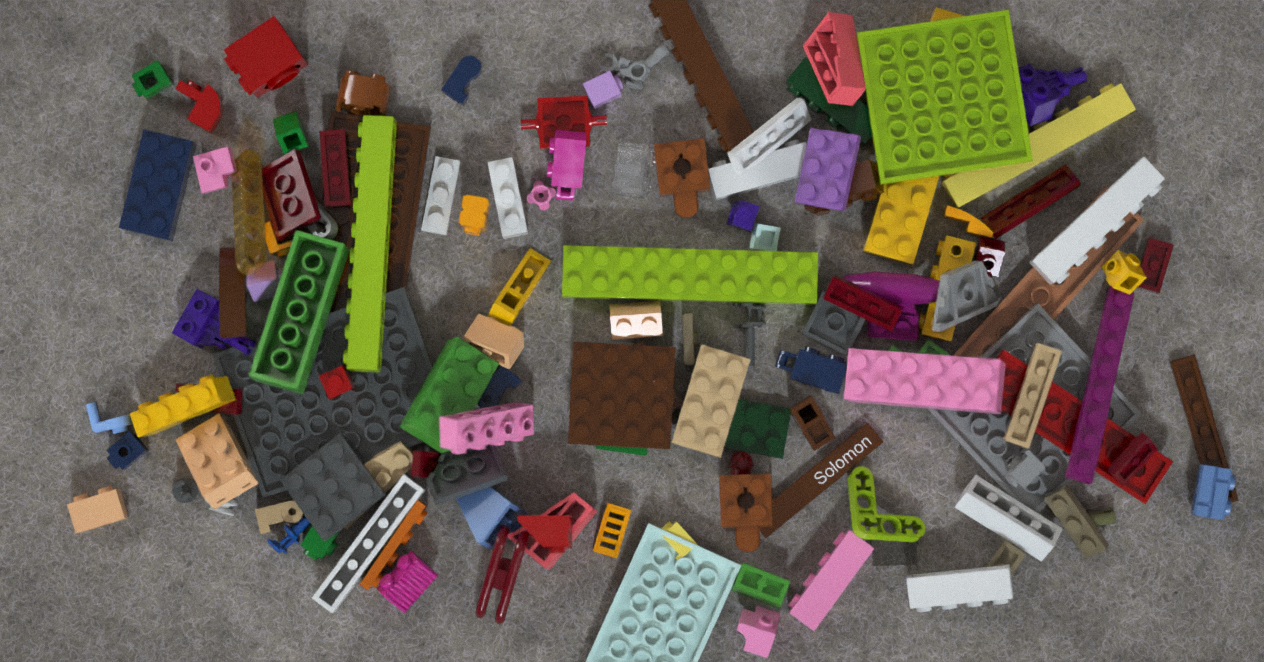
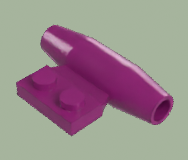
[844,272,940,341]

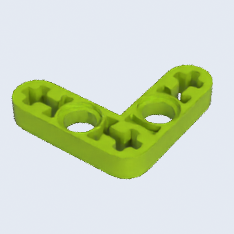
[848,466,926,542]

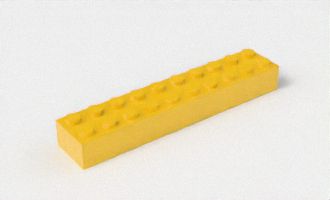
[862,7,964,266]

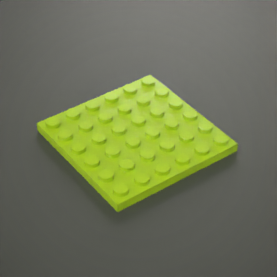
[856,10,1033,185]

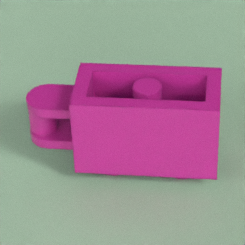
[547,130,586,201]

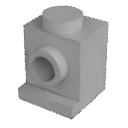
[1004,448,1046,489]

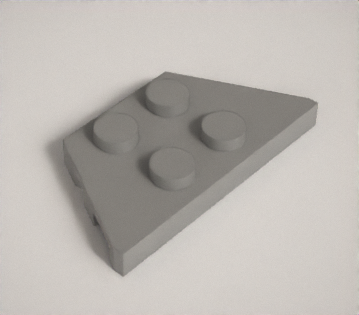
[932,261,1003,332]

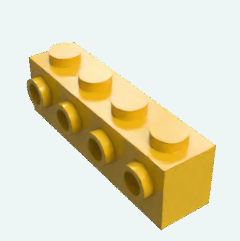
[919,235,976,342]
[130,374,236,437]

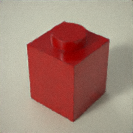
[319,365,356,399]

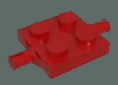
[521,96,607,150]

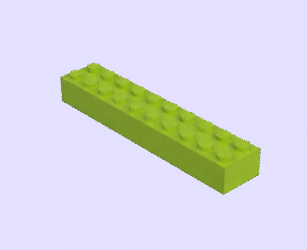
[562,245,818,305]

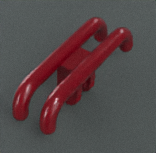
[475,525,529,624]

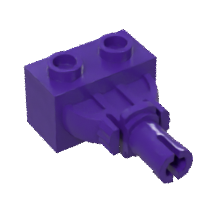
[1018,63,1087,126]
[172,289,256,355]

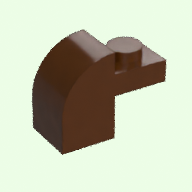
[788,395,836,451]

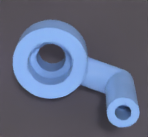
[86,402,132,434]

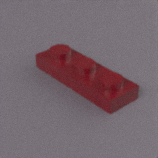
[319,129,352,208]
[823,274,904,332]

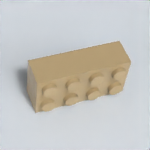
[671,344,751,458]

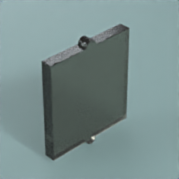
[869,523,919,566]

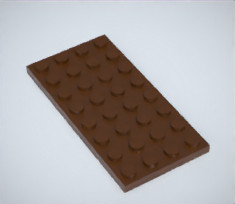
[312,112,431,313]

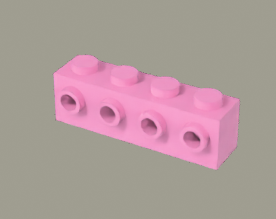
[440,401,534,454]
[788,530,875,631]

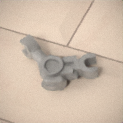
[600,44,671,90]

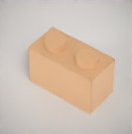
[609,300,663,340]
[464,314,524,369]
[67,486,129,533]

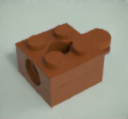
[654,138,710,219]
[719,474,774,553]

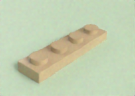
[1003,343,1062,449]

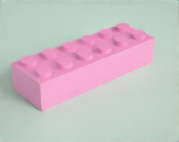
[844,348,1006,414]

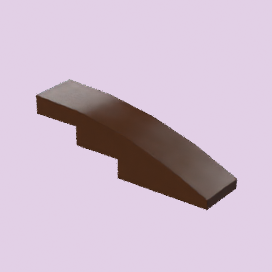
[219,247,247,338]

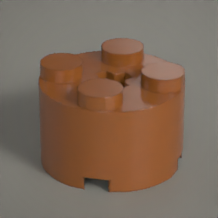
[335,71,391,116]

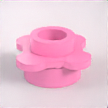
[526,181,556,210]

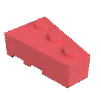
[803,12,866,106]
[508,492,597,570]

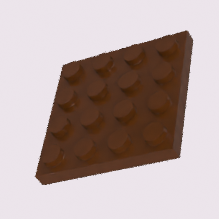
[568,342,676,449]

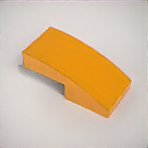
[943,205,993,238]

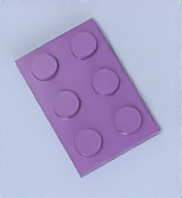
[795,128,861,212]

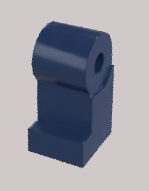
[441,56,482,106]
[477,366,522,408]

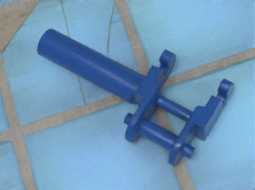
[267,516,311,554]

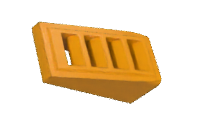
[593,503,632,558]

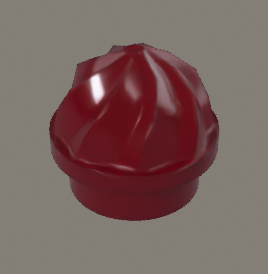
[728,451,754,475]

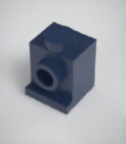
[106,431,149,470]

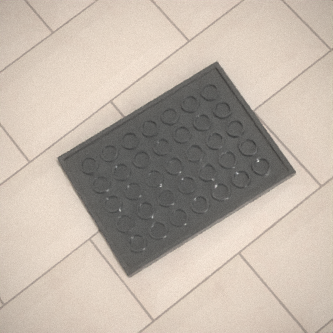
[212,287,433,498]

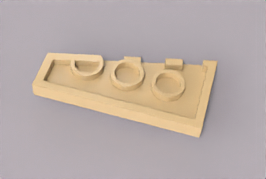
[345,441,413,529]

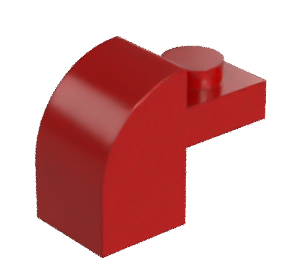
[175,80,223,134]

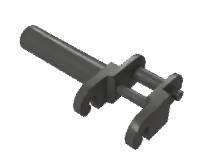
[733,303,766,366]

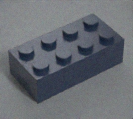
[119,129,197,242]

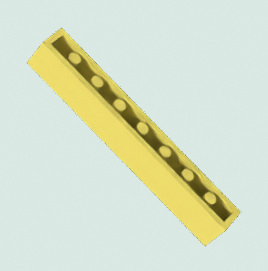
[942,83,1136,209]

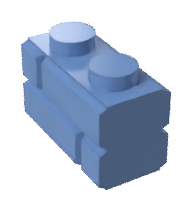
[1191,464,1236,520]

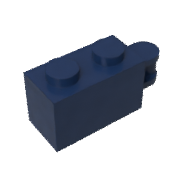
[775,346,847,394]

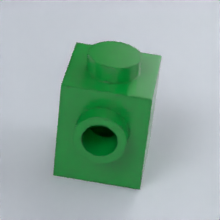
[273,111,308,155]
[300,526,340,560]

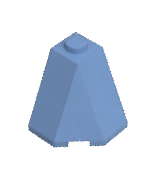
[456,486,530,550]

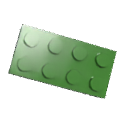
[399,337,499,453]

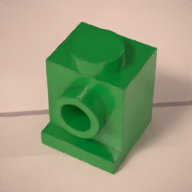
[131,60,174,100]

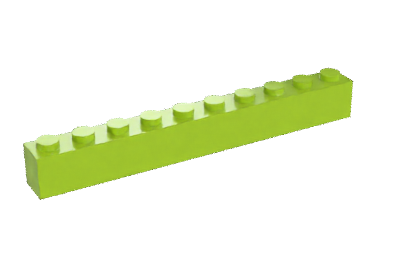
[343,115,397,373]

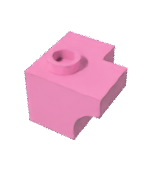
[193,147,237,194]
[736,605,781,658]

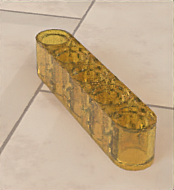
[231,149,267,275]

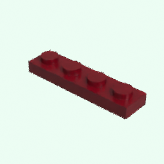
[981,164,1081,239]

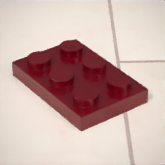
[256,149,321,240]

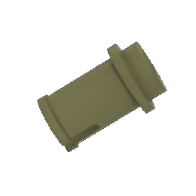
[1086,507,1116,526]

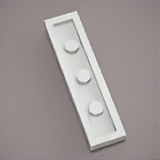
[727,98,811,176]

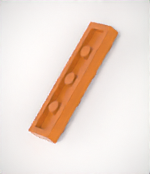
[359,500,428,590]

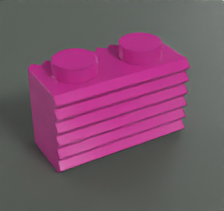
[377,551,438,613]

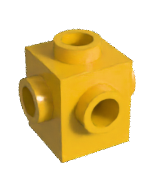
[1102,250,1147,295]

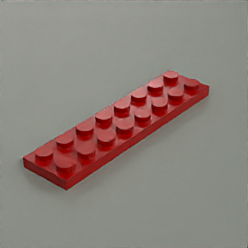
[996,349,1173,504]

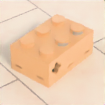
[175,413,258,509]

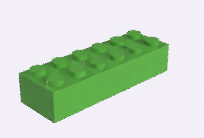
[249,230,350,395]

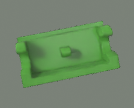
[731,563,790,609]

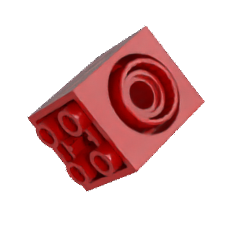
[224,16,308,98]

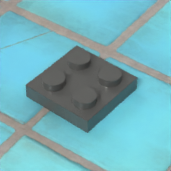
[802,288,866,356]

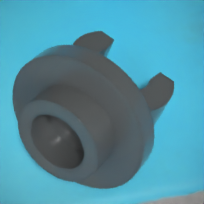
[172,478,198,503]

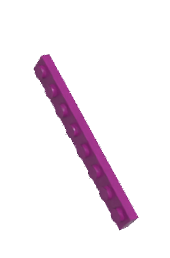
[1065,286,1135,485]

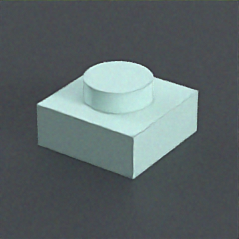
[749,223,781,251]

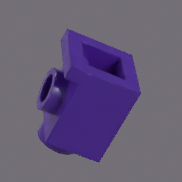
[727,200,760,233]

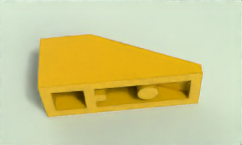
[487,248,551,326]

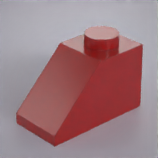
[518,516,573,553]

